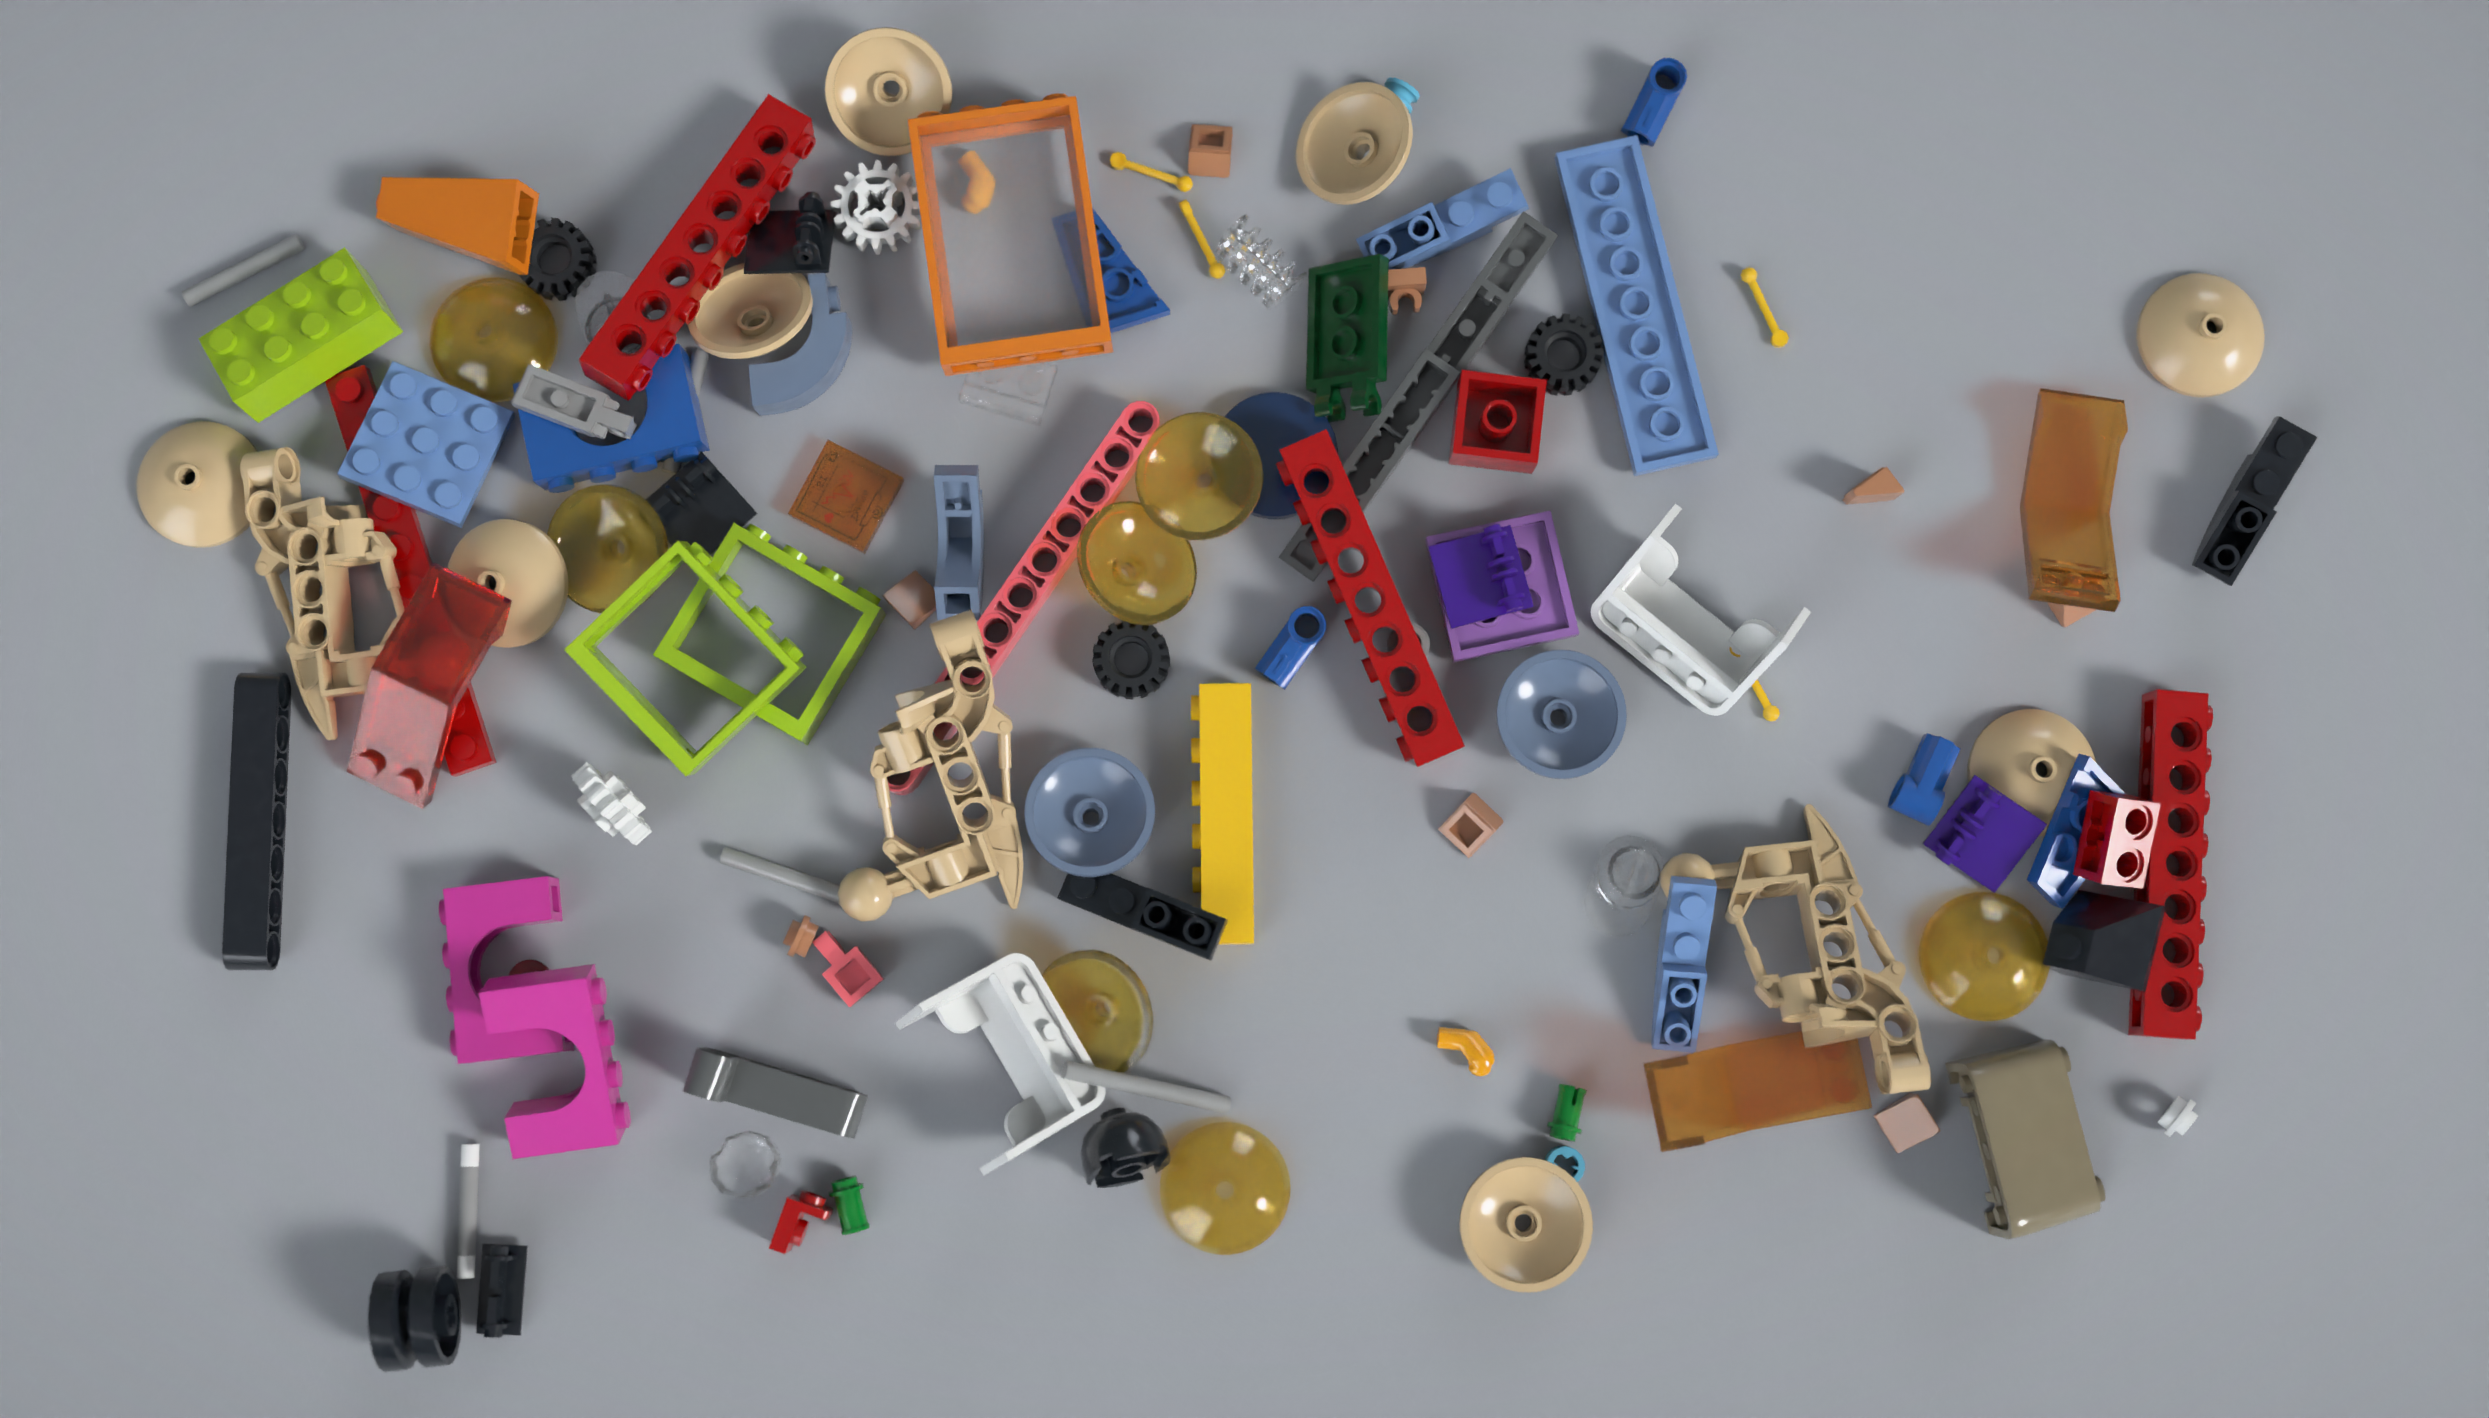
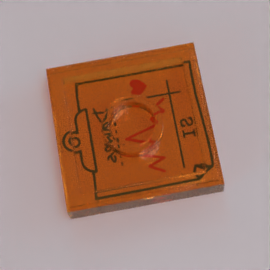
[788,440,904,554]

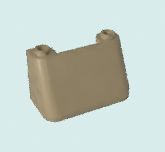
[1945,1040,2106,1239]

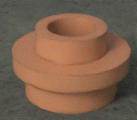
[783,915,819,958]

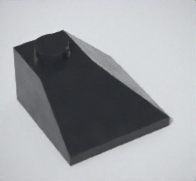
[2043,890,2166,992]

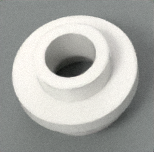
[2157,1096,2199,1137]

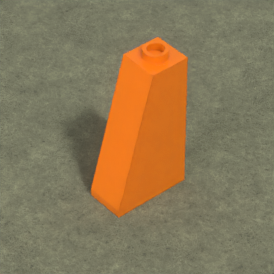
[376,177,539,275]

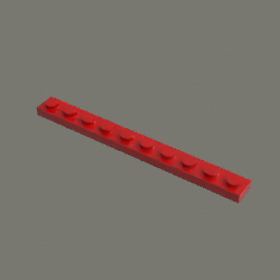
[325,365,497,777]

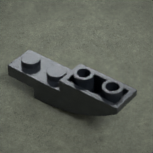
[2192,416,2318,586]
[1057,873,1228,961]

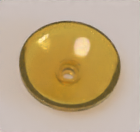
[429,277,558,402]
[1135,412,1263,541]
[547,484,668,613]
[1077,501,1197,625]
[1919,892,2049,1022]
[1042,949,1153,1073]
[1160,1122,1291,1255]

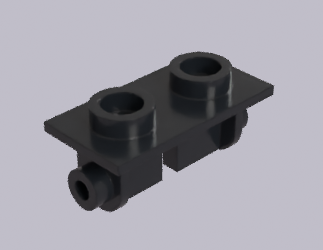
[476,1244,528,1338]

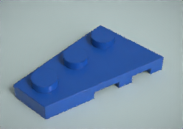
[1052,207,1170,333]
[2027,753,2125,909]

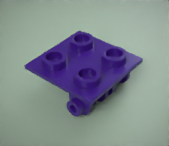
[1428,524,1534,629]
[1923,775,2047,893]

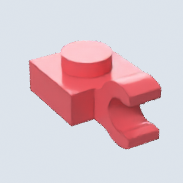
[812,931,885,1008]

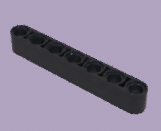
[222,673,291,970]

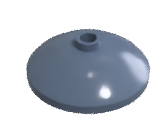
[1496,650,1627,779]
[1024,748,1155,877]

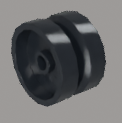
[368,1265,462,1372]

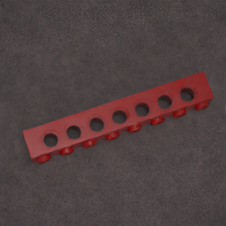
[578,94,816,401]
[1276,429,1465,767]
[2128,689,2213,1040]

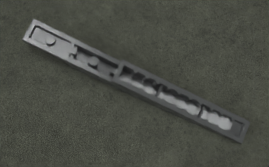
[1278,211,1558,582]

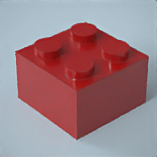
[1448,370,1547,474]

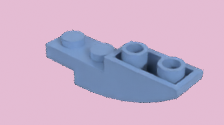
[1356,168,1529,270]
[1651,876,1717,1053]

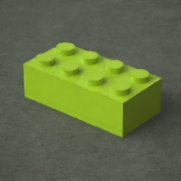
[198,247,403,423]

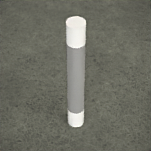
[457,1144,480,1279]

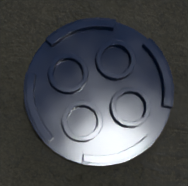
[1212,392,1338,519]

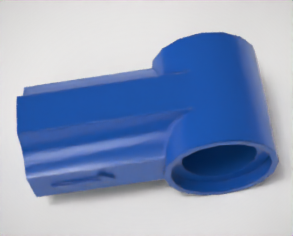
[1621,58,1687,147]
[1254,606,1326,690]
[1888,733,1960,826]

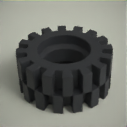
[520,218,597,301]
[1524,314,1604,396]
[1092,619,1170,700]

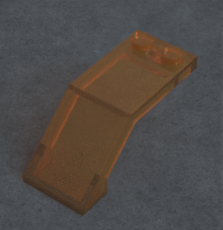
[2020,388,2128,612]
[1643,1031,1872,1152]

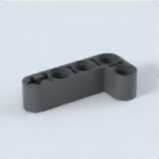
[683,1047,868,1138]

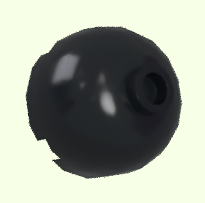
[1081,1108,1171,1188]

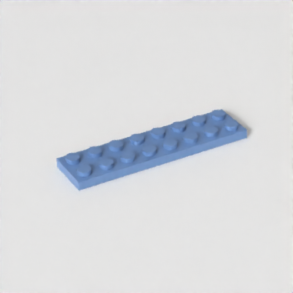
[1554,135,1719,476]

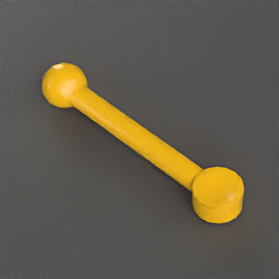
[1110,152,1193,192]
[1178,199,1225,279]
[1741,267,1789,348]
[1729,647,1780,722]

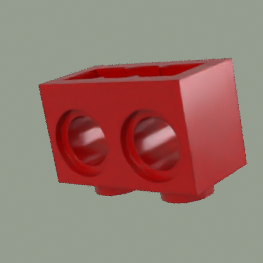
[2073,790,2161,889]

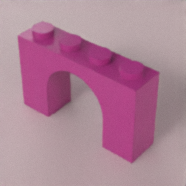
[439,876,574,1064]
[479,964,630,1159]

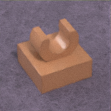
[1388,267,1427,315]

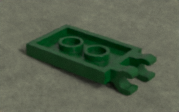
[1306,254,1389,422]

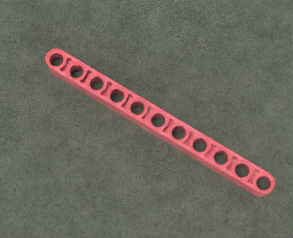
[887,401,1160,795]

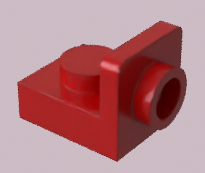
[768,1190,834,1254]

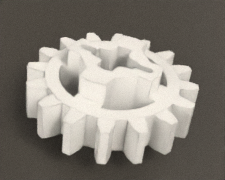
[831,160,921,254]
[571,762,652,845]

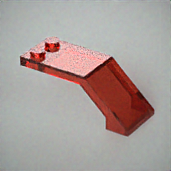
[346,563,512,809]

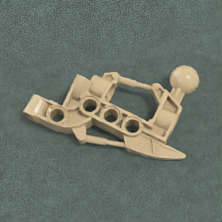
[240,447,474,740]
[838,609,1023,921]
[1660,804,1931,1094]

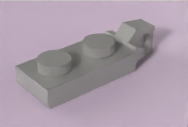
[511,364,637,439]

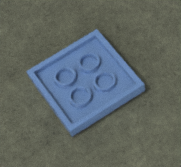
[337,361,515,528]

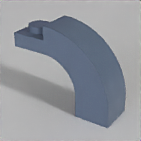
[748,273,852,416]
[933,465,984,620]

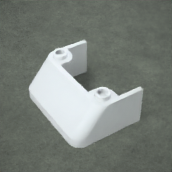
[1591,503,1811,716]
[895,953,1106,1176]

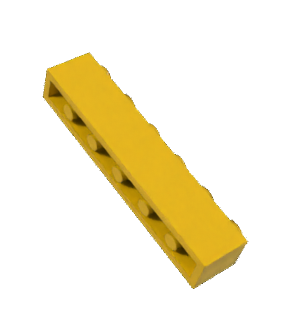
[1191,683,1254,945]

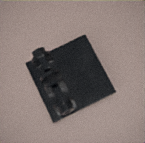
[744,191,836,274]
[638,451,758,555]

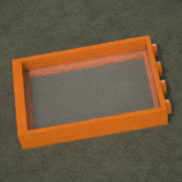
[908,93,1113,376]

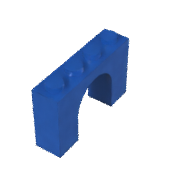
[512,343,710,493]

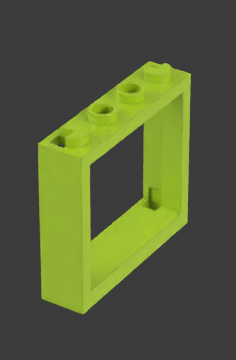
[653,523,887,746]
[564,541,807,777]

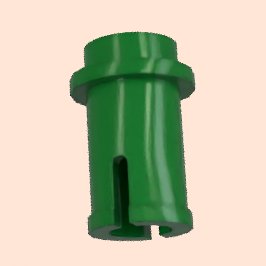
[1547,1084,1587,1142]
[829,1176,870,1235]

